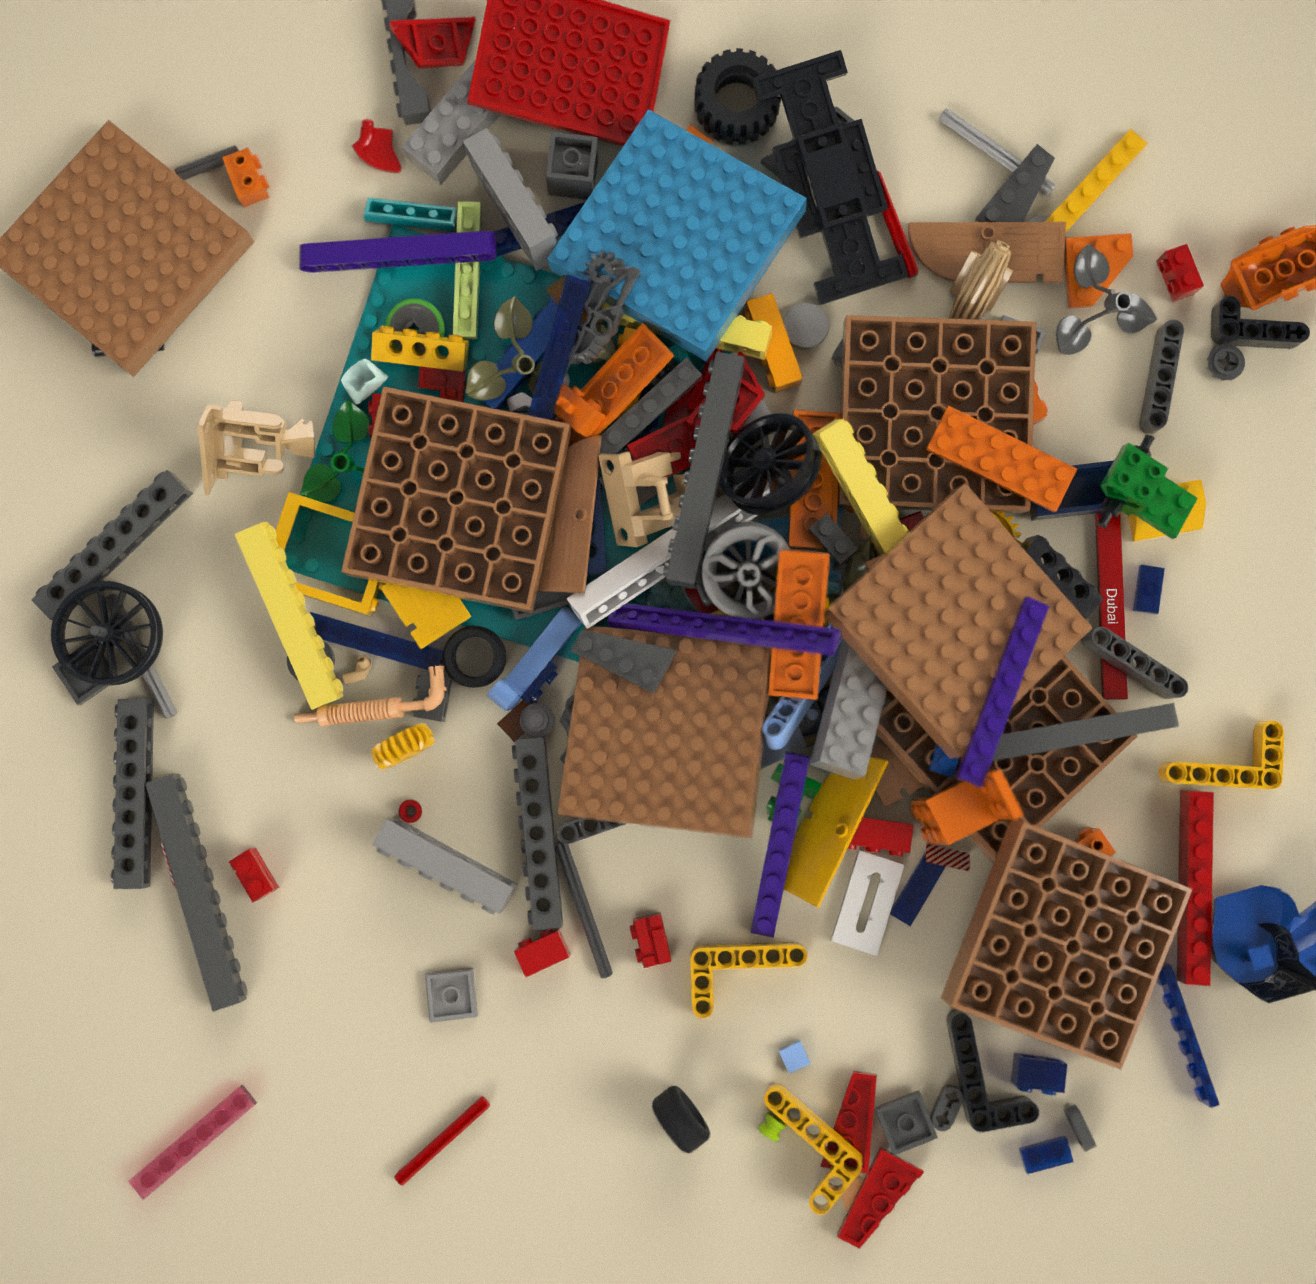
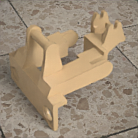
[198,401,315,495]
[598,452,723,547]

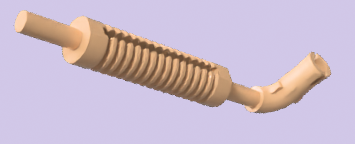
[294,666,447,726]

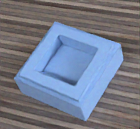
[779,1040,810,1073]

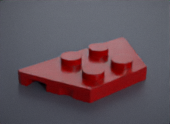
[389,16,476,69]
[686,351,765,433]

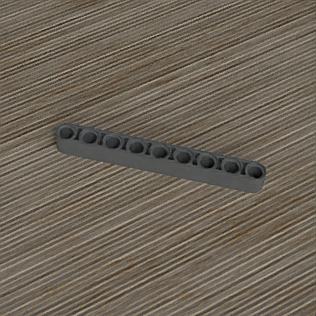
[992,703,1179,761]

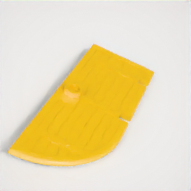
[380,584,472,649]
[784,757,888,908]

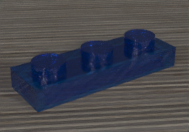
[890,853,946,927]

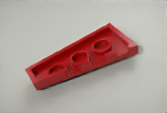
[820,1071,877,1174]
[837,1147,924,1249]

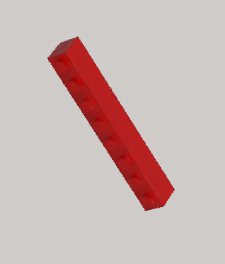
[1176,790,1214,986]

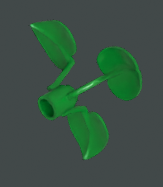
[299,400,370,502]

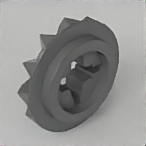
[1207,344,1245,381]

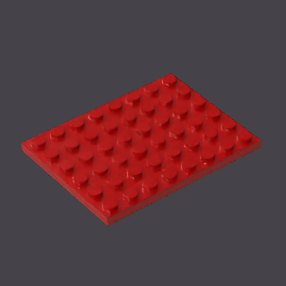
[467,0,671,147]

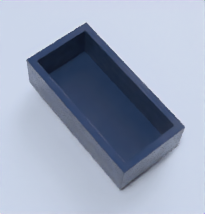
[1030,460,1114,521]

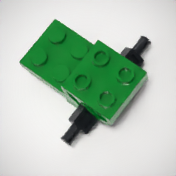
[1097,434,1198,539]

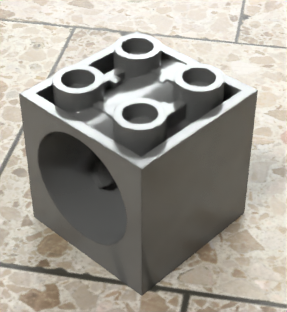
[546,132,599,200]

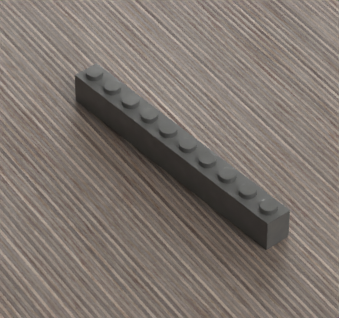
[663,352,745,589]
[145,774,248,1012]

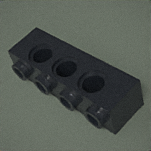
[1021,535,1104,619]

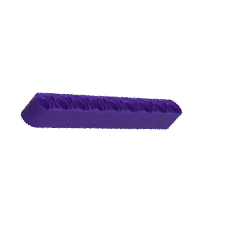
[299,231,497,273]

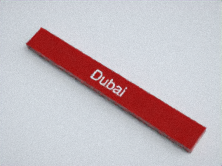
[1095,514,1128,700]

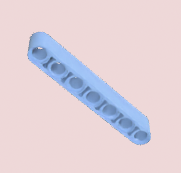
[762,624,843,750]

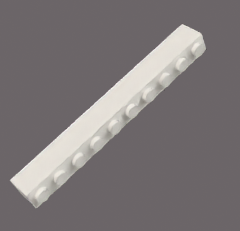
[567,482,770,629]

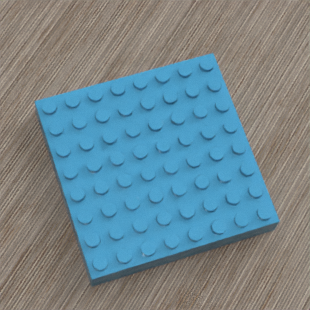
[547,109,807,362]

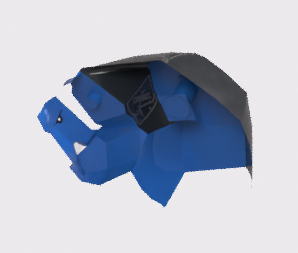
[1211,885,1316,1003]

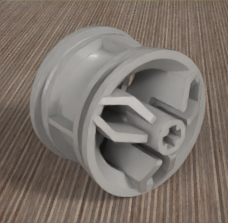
[702,522,790,619]

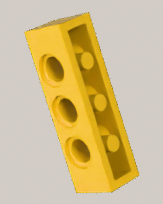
[371,326,469,372]

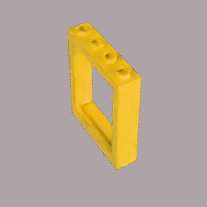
[275,492,385,617]

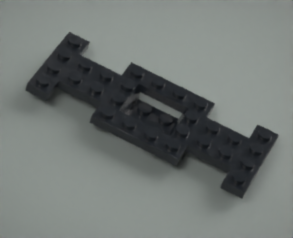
[752,50,908,306]

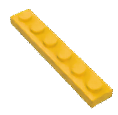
[1045,129,1148,233]

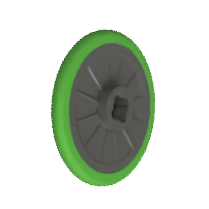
[385,298,445,353]

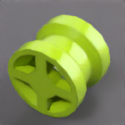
[757,1111,788,1142]

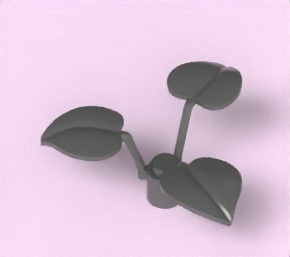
[1056,244,1157,355]

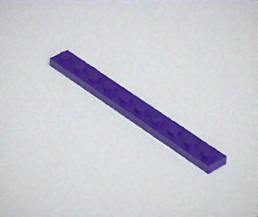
[607,604,842,655]

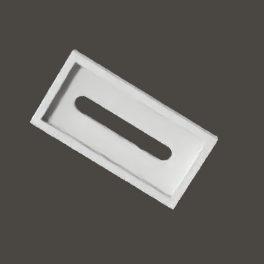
[831,850,905,956]

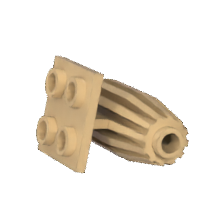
[948,241,1013,320]

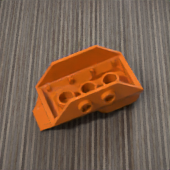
[1221,225,1316,311]

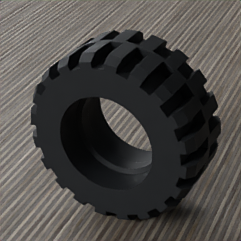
[694,48,781,145]

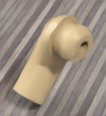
[342,655,372,685]

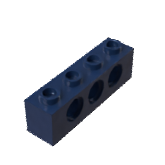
[587,480,608,577]

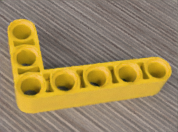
[1158,720,1284,789]
[690,942,808,1019]
[764,1083,863,1215]

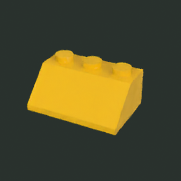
[1128,479,1206,542]

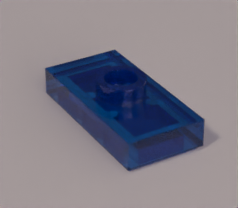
[1133,565,1165,615]

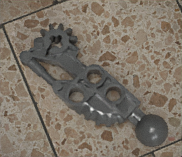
[540,250,641,396]

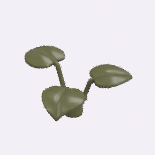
[465,297,555,400]

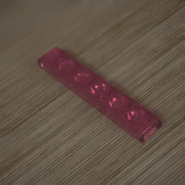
[128,1084,257,1200]

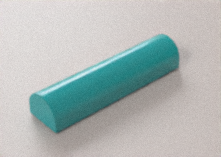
[363,198,458,232]

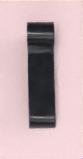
[1211,296,1310,349]

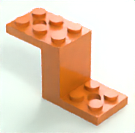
[909,770,1024,845]

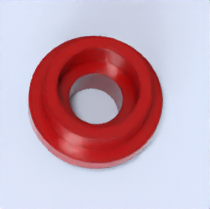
[398,800,422,823]

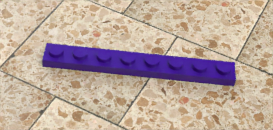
[956,596,1049,787]
[751,751,810,938]

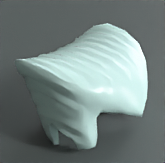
[341,359,388,405]

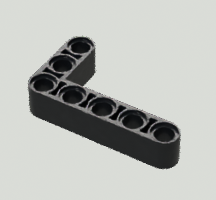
[946,1010,1039,1132]

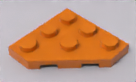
[1064,233,1133,309]

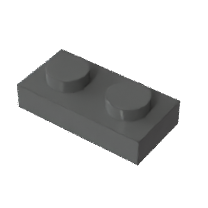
[808,514,858,565]

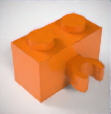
[548,384,606,437]

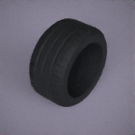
[443,626,506,688]
[652,1086,710,1154]

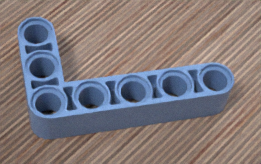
[487,606,582,711]

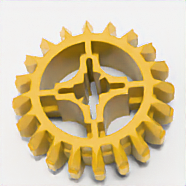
[371,723,435,770]

